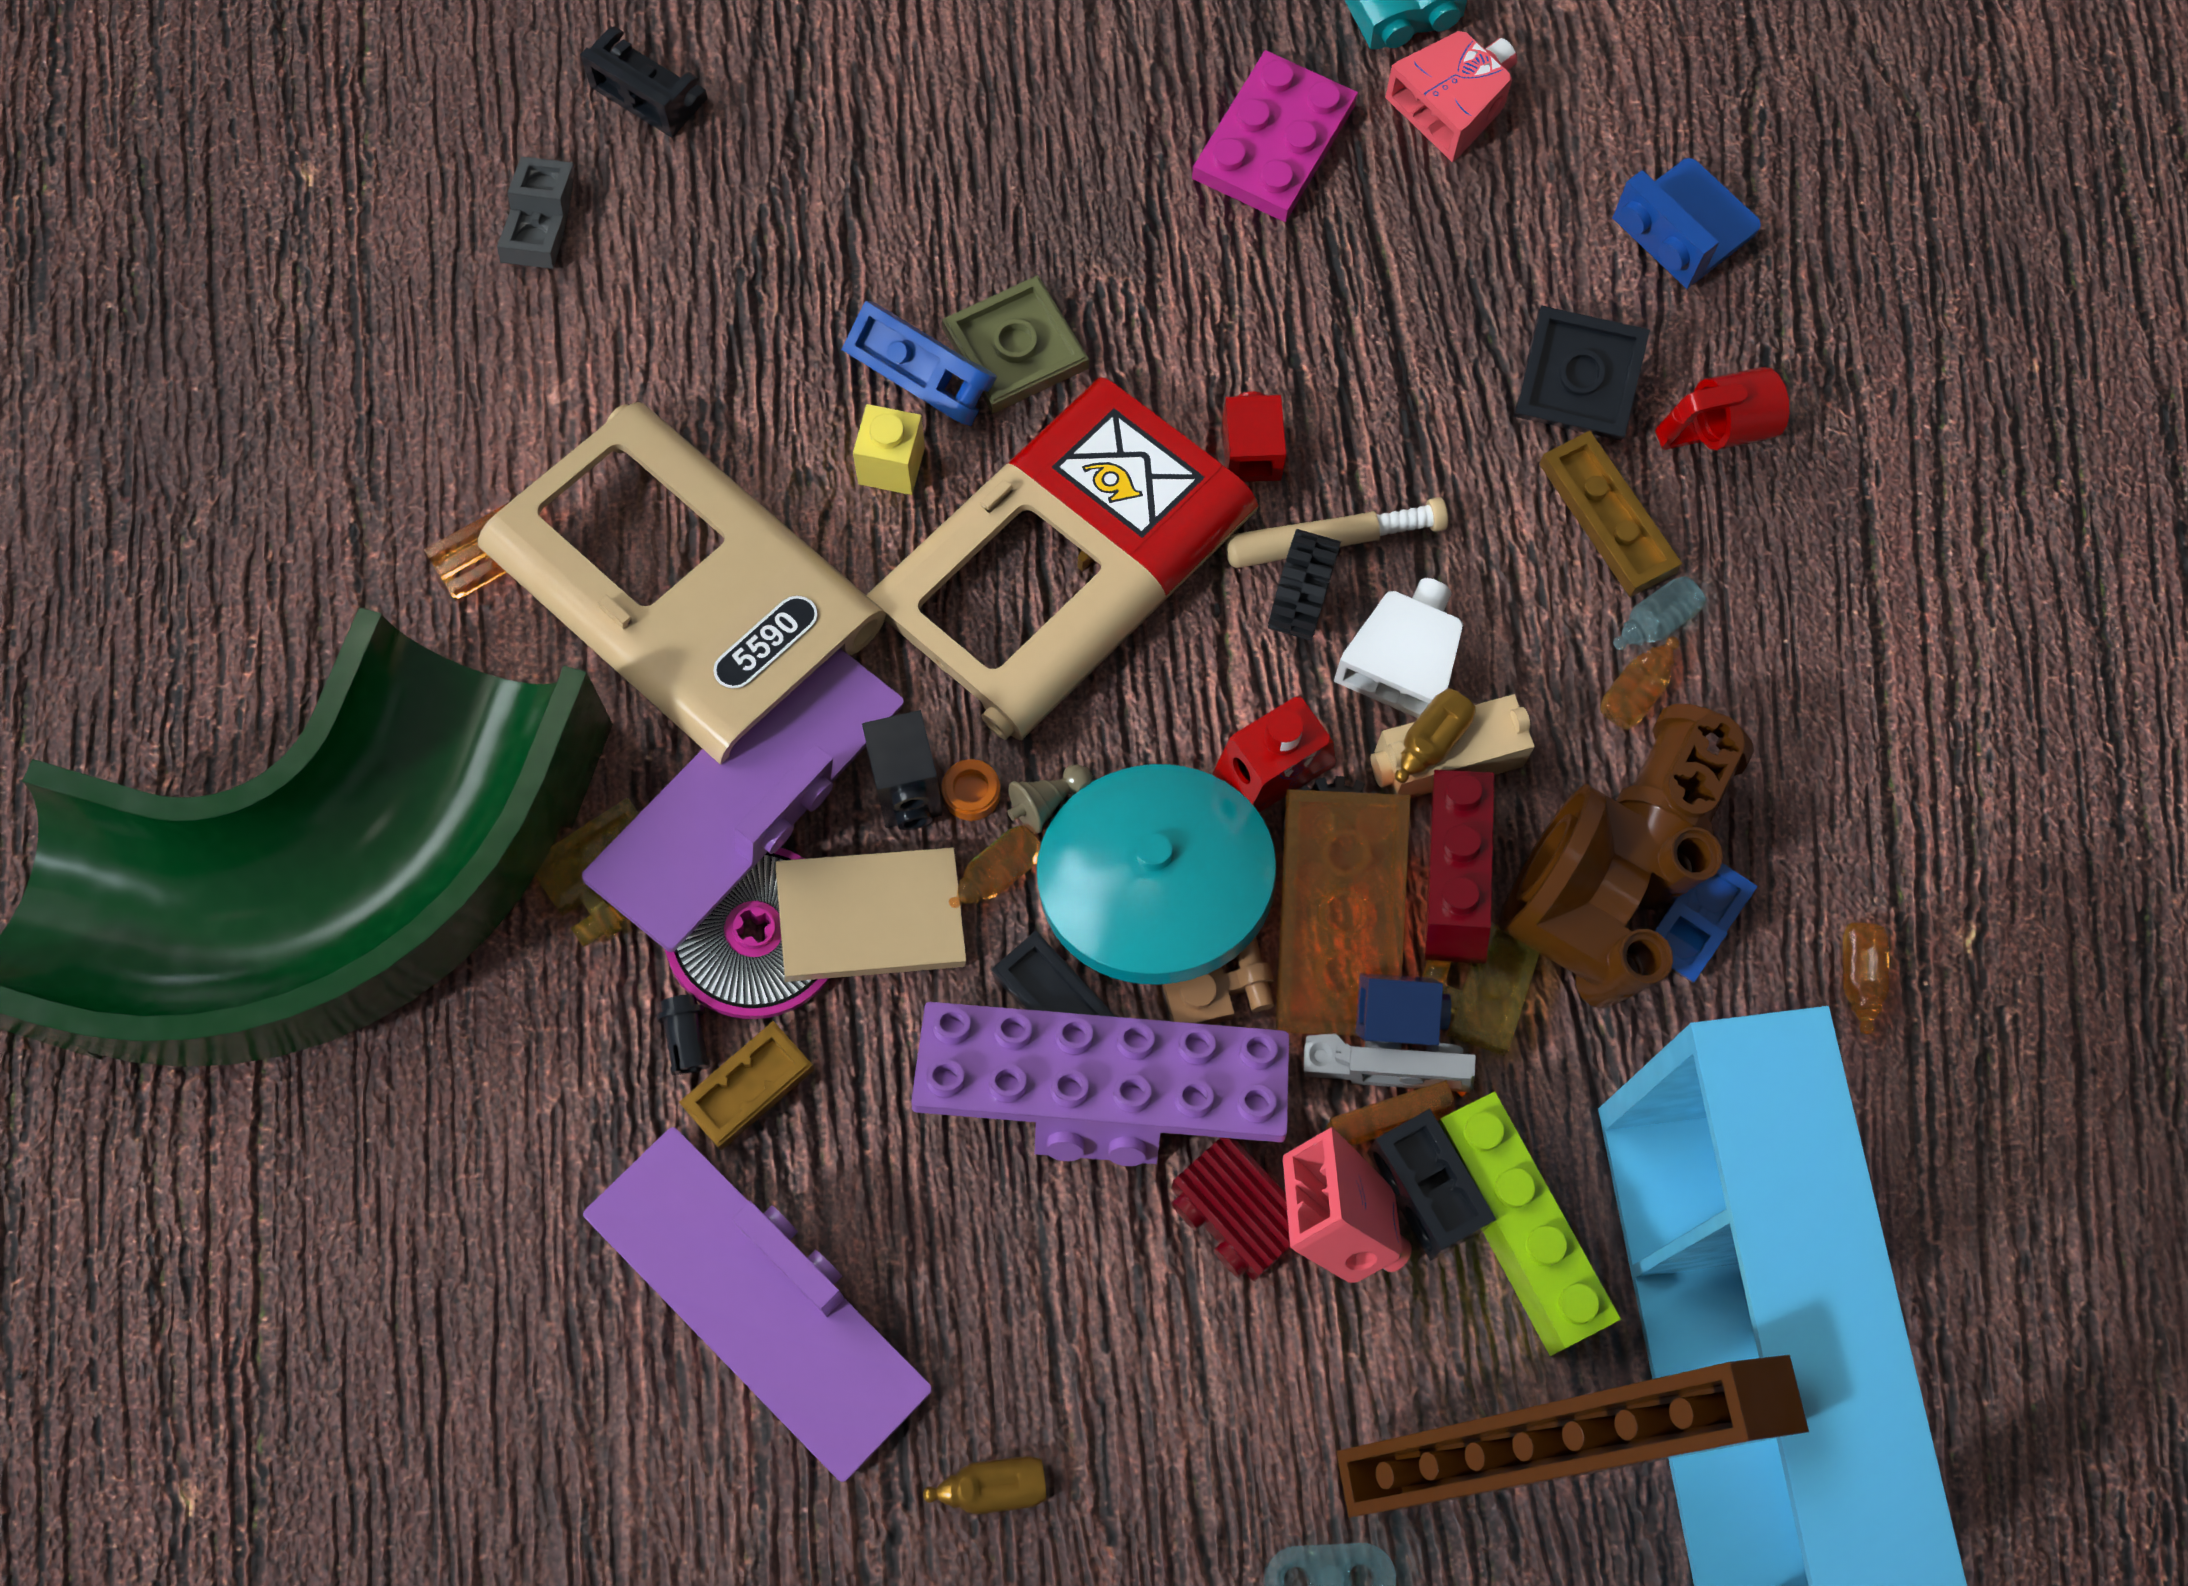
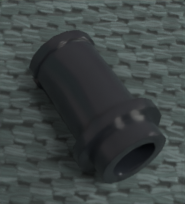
[656,994,711,1075]

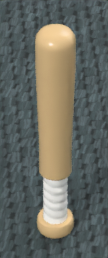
[1225,497,1448,568]

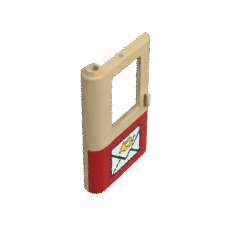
[866,377,1258,740]

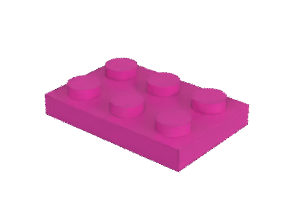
[1192,50,1358,223]

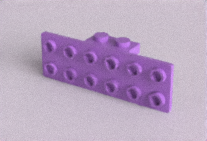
[582,648,904,952]
[911,1002,1289,1166]
[583,1127,932,1482]

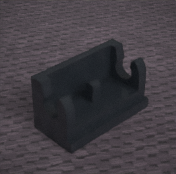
[580,26,708,138]

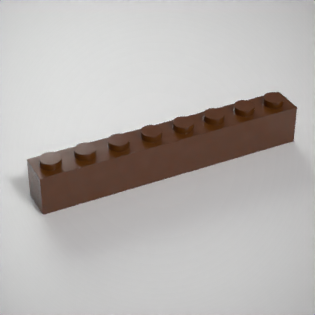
[1336,1354,1809,1518]

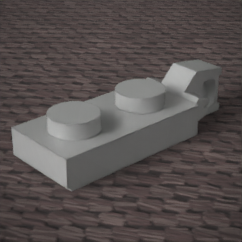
[1304,1033,1476,1092]

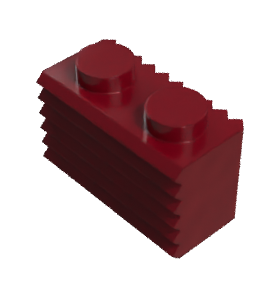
[1171,1138,1291,1282]

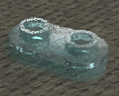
[1263,1543,1396,1586]

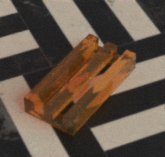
[424,502,509,601]
[1324,1080,1454,1146]

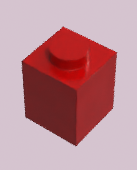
[1222,391,1286,482]

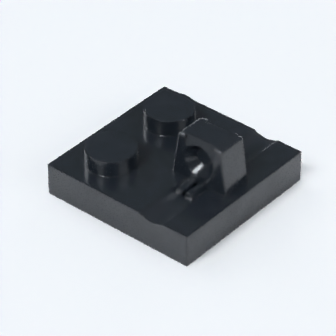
[1513,305,1650,441]

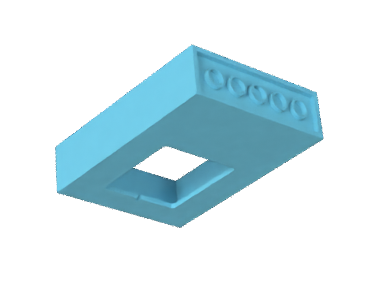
[1598,1006,1967,1586]

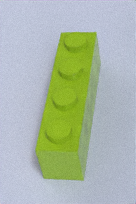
[1438,1091,1621,1356]

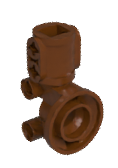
[1498,704,1754,1009]

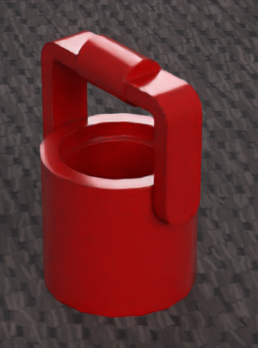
[1655,367,1790,450]

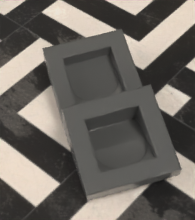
[497,156,575,269]

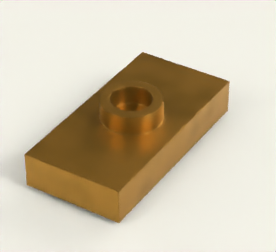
[679,1021,815,1151]

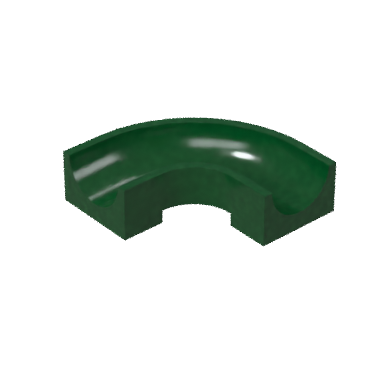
[0,607,613,1067]

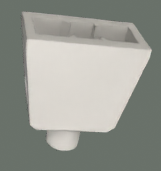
[1334,578,1463,718]

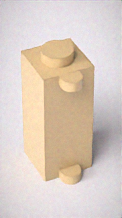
[1371,694,1535,804]

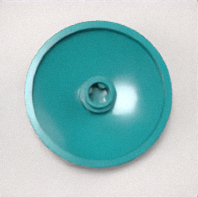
[1037,764,1276,985]

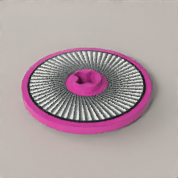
[665,848,830,1019]

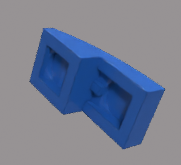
[1654,863,1758,983]

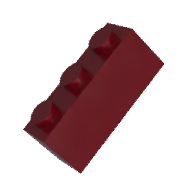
[1425,769,1494,964]

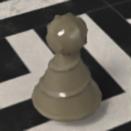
[1007,764,1093,834]

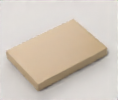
[775,848,966,982]

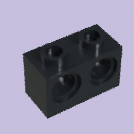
[862,710,943,830]
[1367,1109,1496,1261]

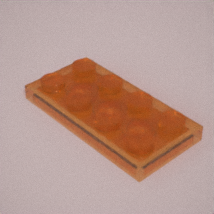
[1276,789,1410,1036]

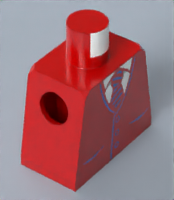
[1212,696,1336,813]

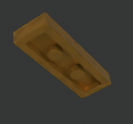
[1539,431,1682,597]

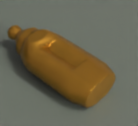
[1395,688,1476,783]
[923,1456,1047,1515]

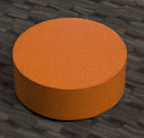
[942,759,1001,821]

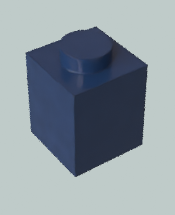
[1356,973,1451,1046]

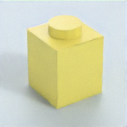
[853,404,925,495]

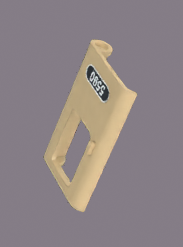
[478,402,886,765]

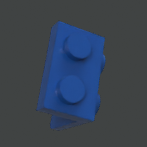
[1612,158,1761,289]

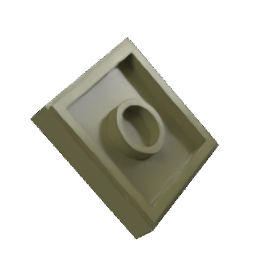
[942,275,1089,414]

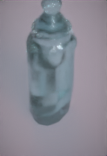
[1613,576,1706,650]

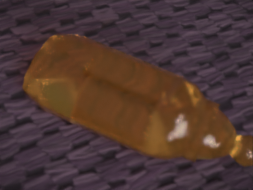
[1600,636,1679,730]
[949,825,1041,908]
[1843,923,1889,1035]

